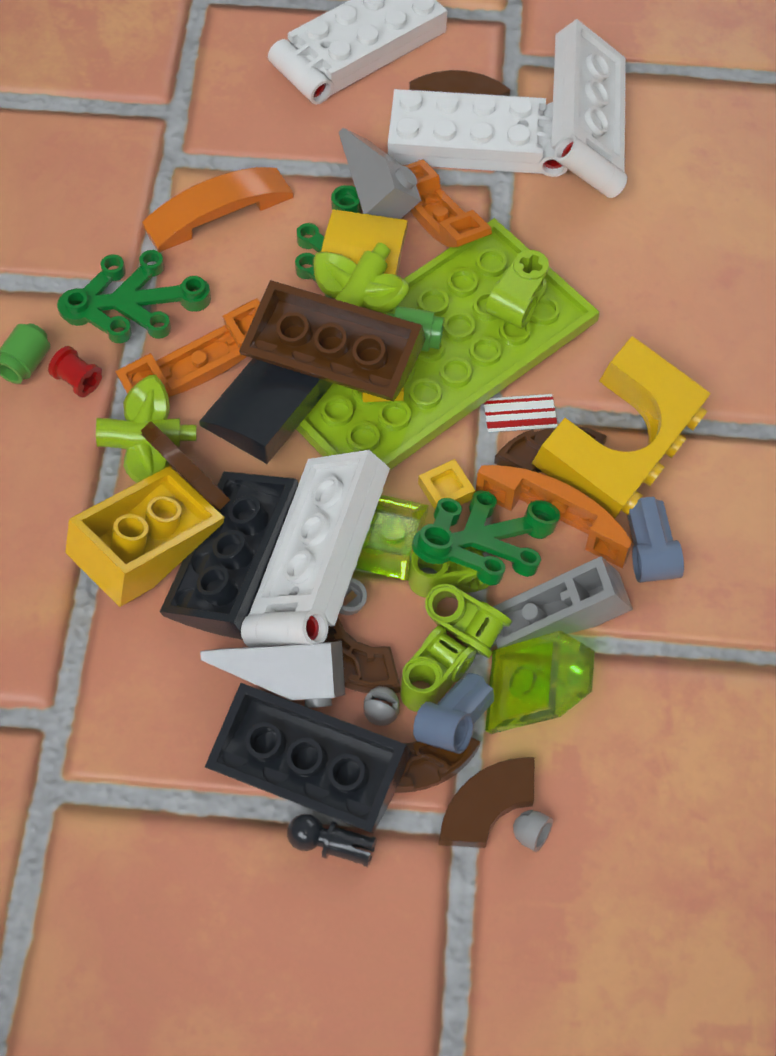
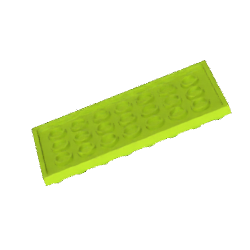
[296,218,600,471]

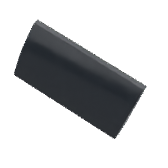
[199,358,333,464]
[160,471,299,640]
[205,683,412,834]

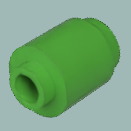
[387,306,444,352]
[0,323,50,384]

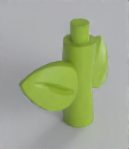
[314,243,409,313]
[96,375,196,483]

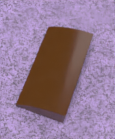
[239,280,426,402]

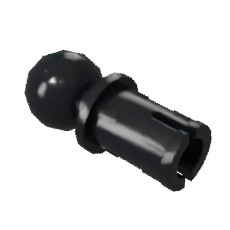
[287,814,377,867]

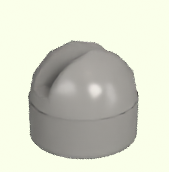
[339,578,367,615]
[364,686,399,726]
[513,810,553,852]

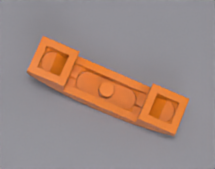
[405,159,492,248]
[142,167,294,252]
[115,298,260,397]
[475,465,632,569]

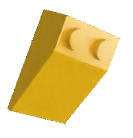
[65,466,225,607]

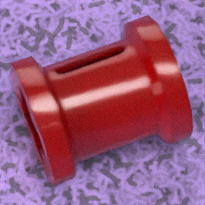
[48,346,102,397]

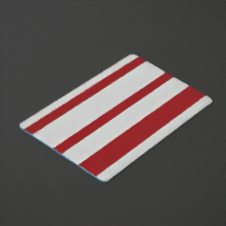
[484,394,558,432]

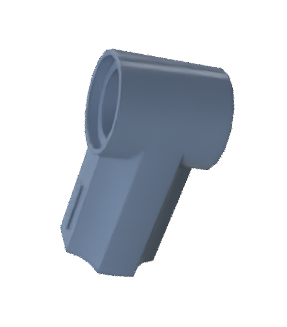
[627,497,684,583]
[413,673,494,754]

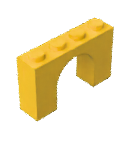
[532,336,711,519]

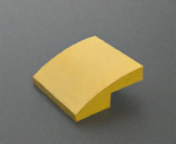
[321,209,408,275]

